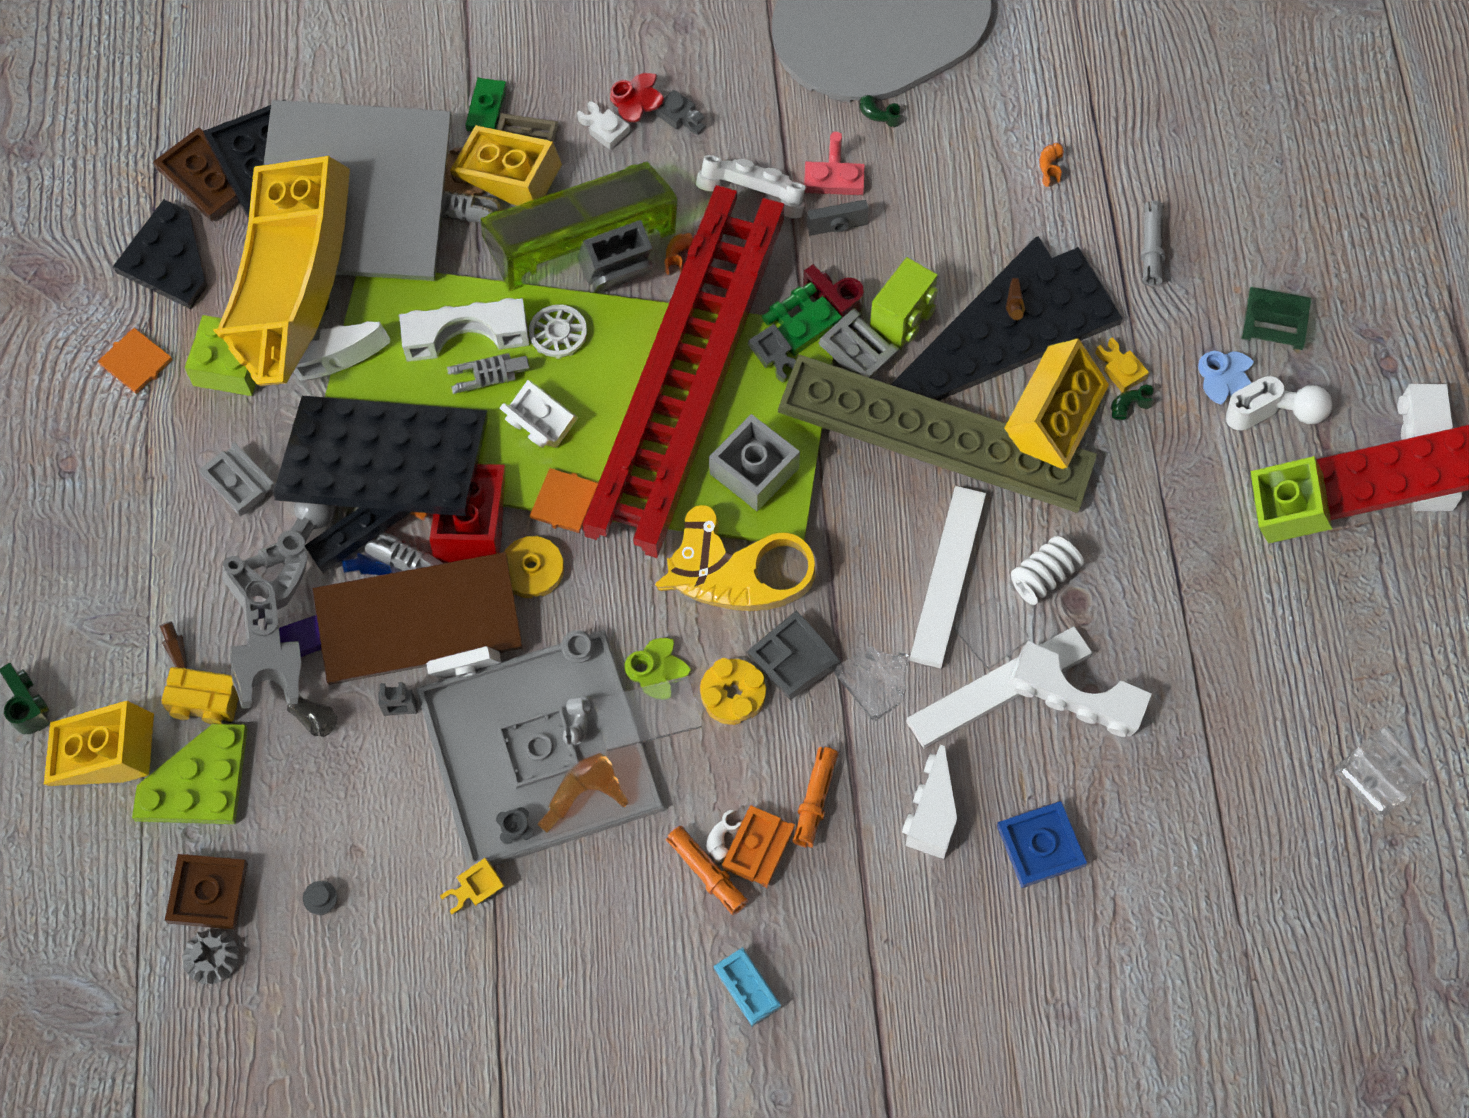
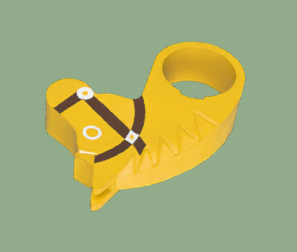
[655,505,816,611]

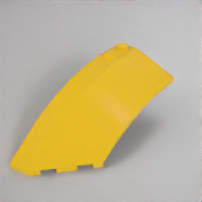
[213,156,350,386]

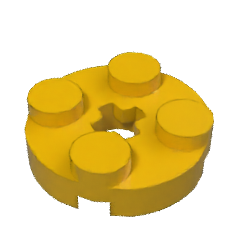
[700,658,766,725]

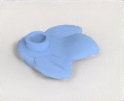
[1198,351,1254,404]

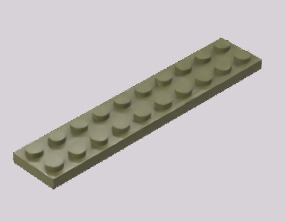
[778,354,1097,513]

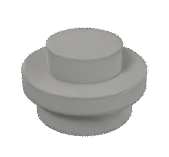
[561,630,594,663]

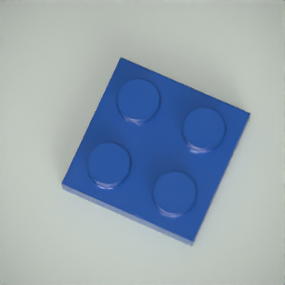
[997,801,1087,888]

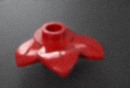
[610,73,664,122]

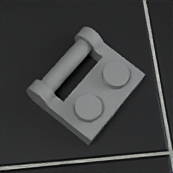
[818,308,900,378]

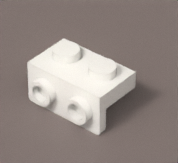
[500,380,578,448]

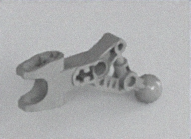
[222,502,335,709]

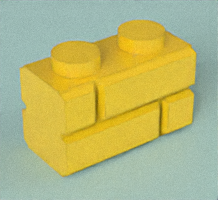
[161,667,239,724]

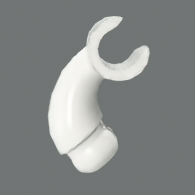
[706,810,742,863]

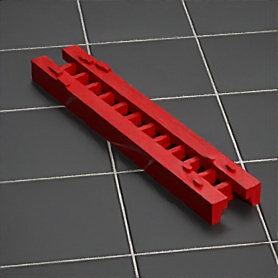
[583,185,785,558]

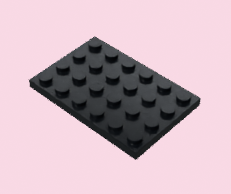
[273,396,488,516]

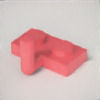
[804,131,864,195]

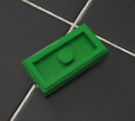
[465,77,507,132]

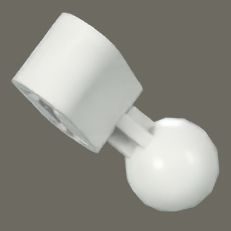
[1226,376,1332,431]

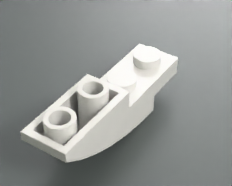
[294,321,390,381]

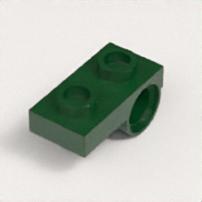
[0,663,50,734]

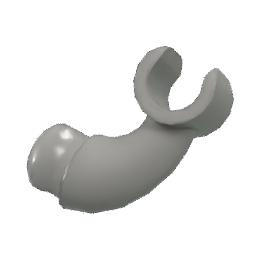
[563,697,592,745]

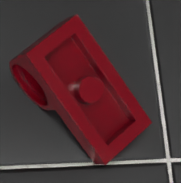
[803,264,864,318]

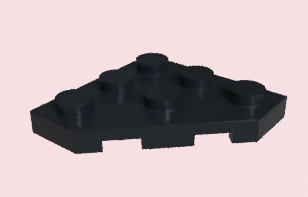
[113,199,207,309]

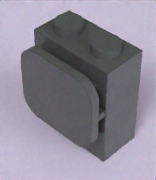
[577,220,653,293]

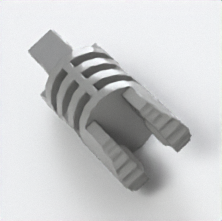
[441,191,500,223]
[447,353,529,394]
[364,532,444,571]

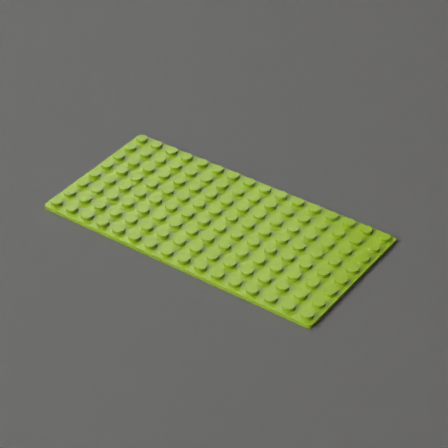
[325,273,833,542]

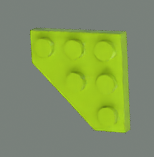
[132,724,248,824]

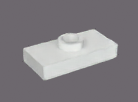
[426,646,501,679]

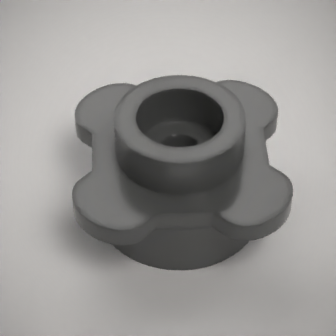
[496,807,533,844]

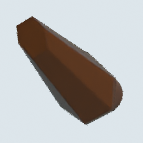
[1006,278,1026,320]
[159,621,187,669]

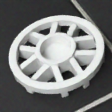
[529,305,587,359]

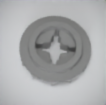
[182,928,239,984]

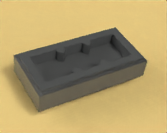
[807,200,869,236]

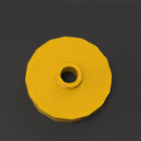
[504,536,564,598]

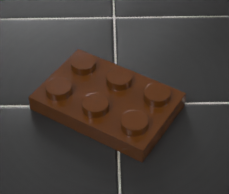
[153,127,239,222]

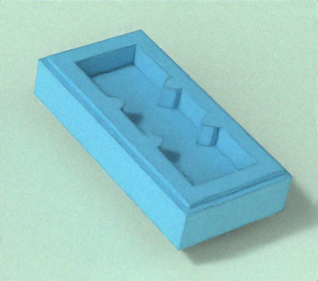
[713,947,781,1027]

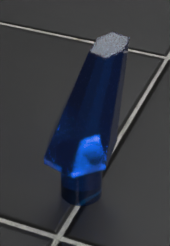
[342,553,393,576]

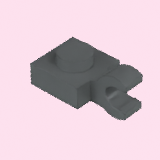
[655,89,705,135]

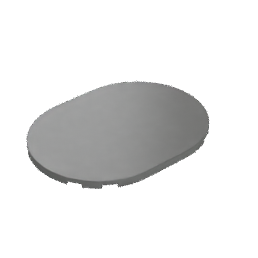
[772,0,991,102]

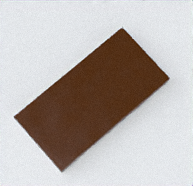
[312,552,523,685]

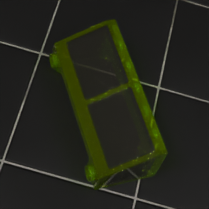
[480,161,678,292]

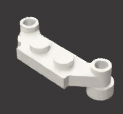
[696,155,806,218]

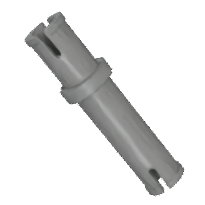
[1141,200,1165,286]

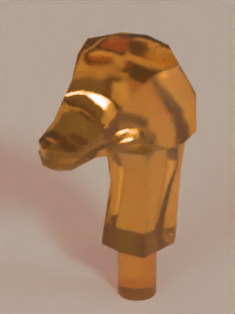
[537,753,629,833]

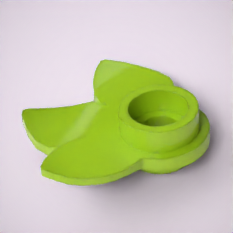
[625,638,690,701]

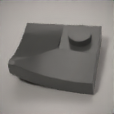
[747,610,842,701]

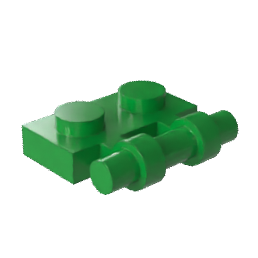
[762,282,842,356]

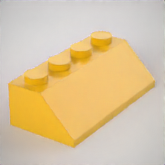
[1004,338,1109,469]

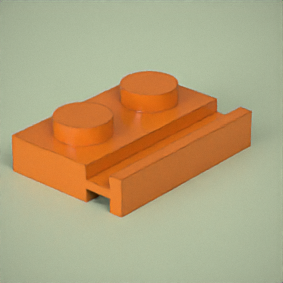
[722,805,795,888]

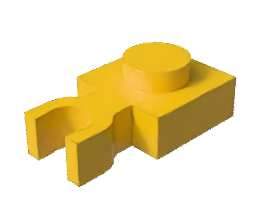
[1095,337,1149,393]
[440,857,505,914]

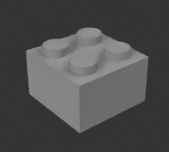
[709,414,800,512]

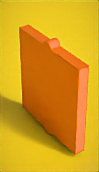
[98,328,173,394]
[530,468,598,533]

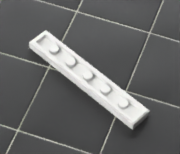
[909,486,986,669]
[906,626,1092,749]

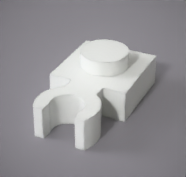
[577,101,630,150]

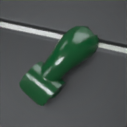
[859,95,902,127]
[1110,385,1154,421]

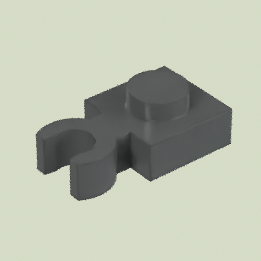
[748,324,796,383]
[378,682,417,716]

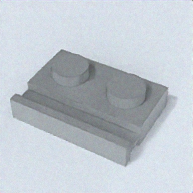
[198,442,275,517]

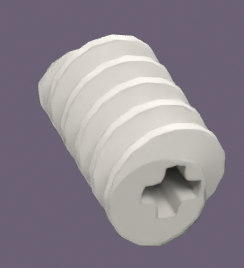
[1011,536,1084,605]

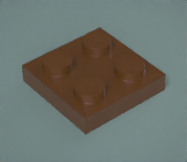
[165,854,248,930]

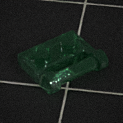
[1240,286,1311,350]

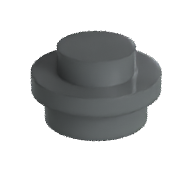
[303,881,338,915]

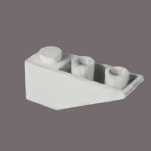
[902,745,957,859]

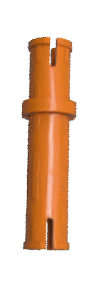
[792,747,839,848]
[666,826,748,915]

